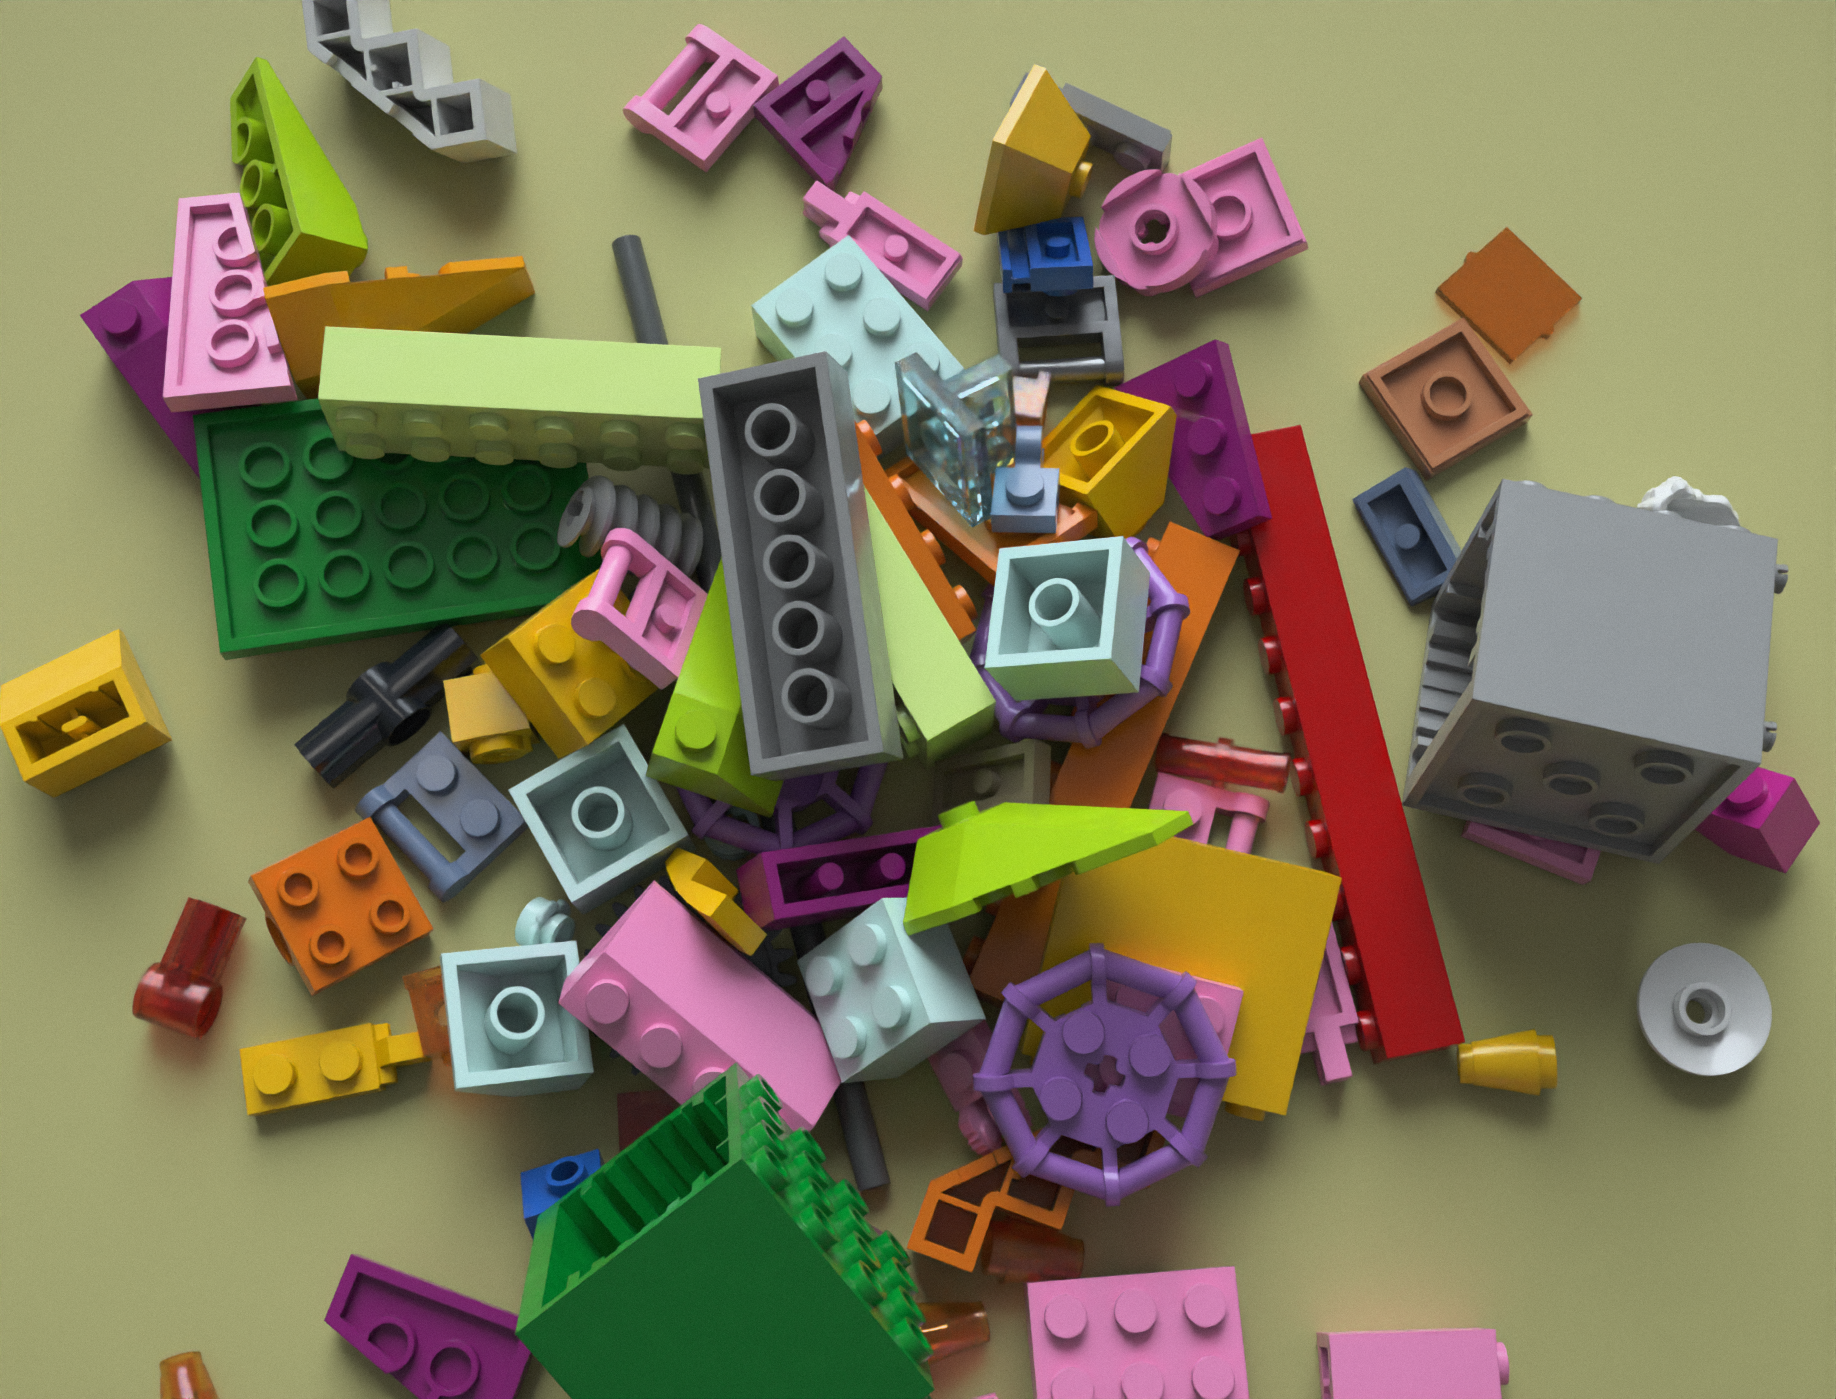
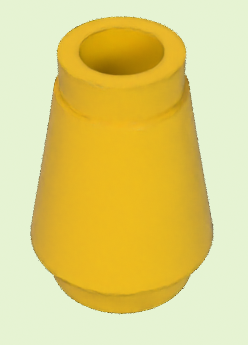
[1456,1028,1557,1096]

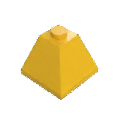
[973,64,1093,235]
[1042,385,1177,539]

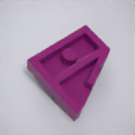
[753,36,883,191]

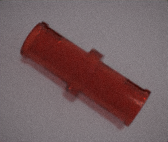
[1155,733,1291,794]

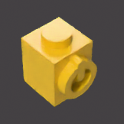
[443,664,540,764]

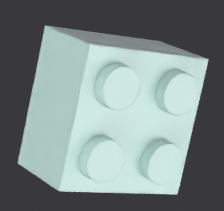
[984,536,1150,701]
[508,724,696,915]
[797,898,986,1083]

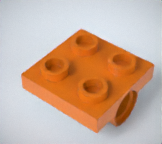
[248,817,433,996]

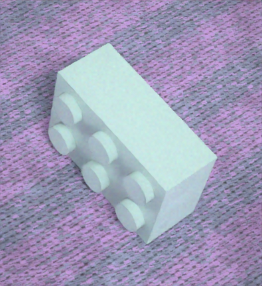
[751,235,965,461]

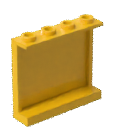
[1019,836,1342,1121]

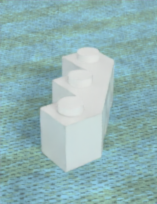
[302,0,517,164]

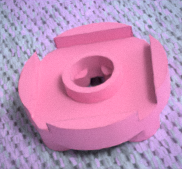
[1094,169,1219,296]

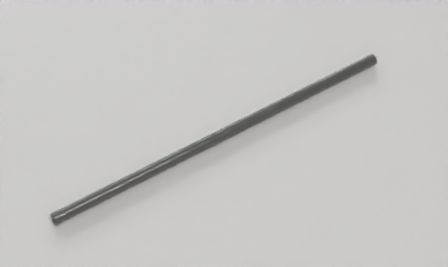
[612,235,891,1192]

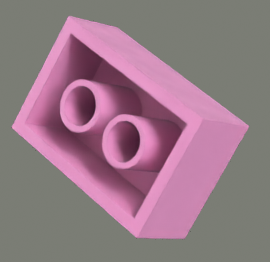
[1023,1266,1249,1399]

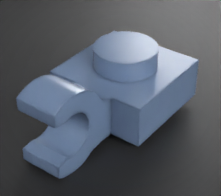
[991,426,1060,533]

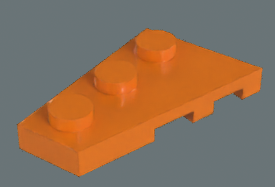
[885,443,1098,587]

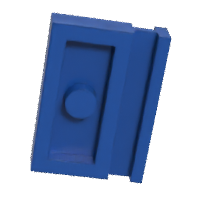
[997,216,1093,296]

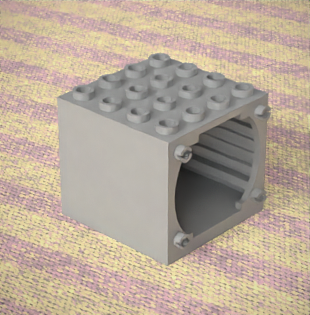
[1402,479,1788,864]

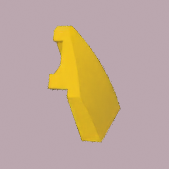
[665,847,767,956]

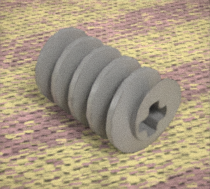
[557,475,703,578]

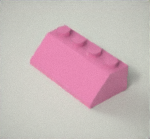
[558,880,841,1132]

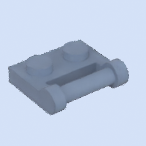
[355,731,529,902]

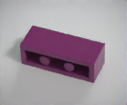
[736,825,942,932]

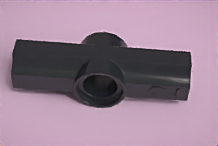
[294,623,482,789]

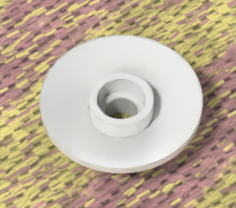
[1636,943,1772,1076]

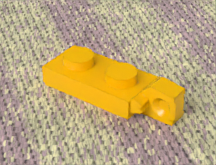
[239,1023,432,1117]

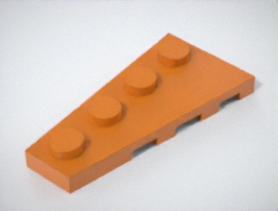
[854,420,978,645]

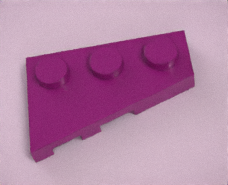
[1114,339,1272,541]
[324,1254,533,1399]

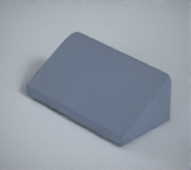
[1352,467,1462,606]

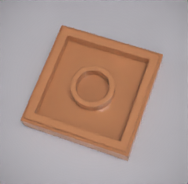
[1359,317,1533,481]

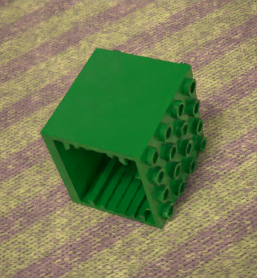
[515,1062,935,1399]

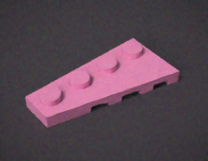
[163,193,298,412]

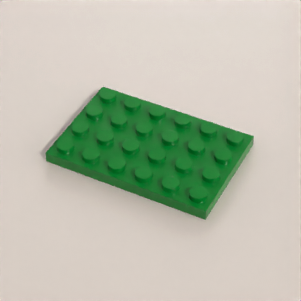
[193,398,602,660]

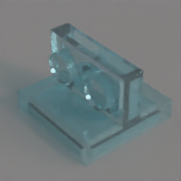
[895,352,1017,527]

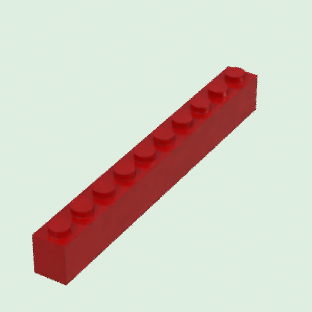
[1229,425,1465,1065]

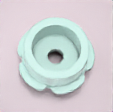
[515,897,575,946]

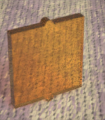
[1435,227,1582,364]

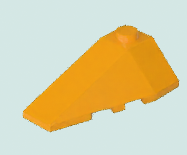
[263,256,535,400]

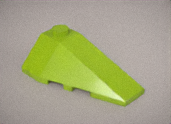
[230,57,368,287]
[645,556,784,818]
[903,801,1193,936]

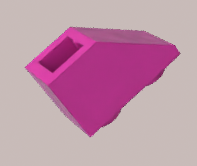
[1695,767,1820,874]

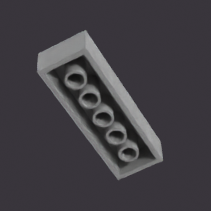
[698,351,903,781]

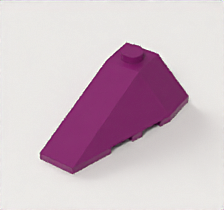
[80,277,261,479]

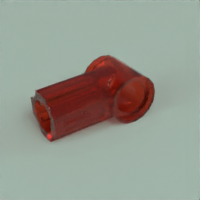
[132,897,247,1040]

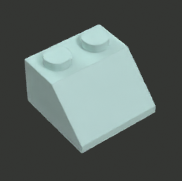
[440,941,594,1097]

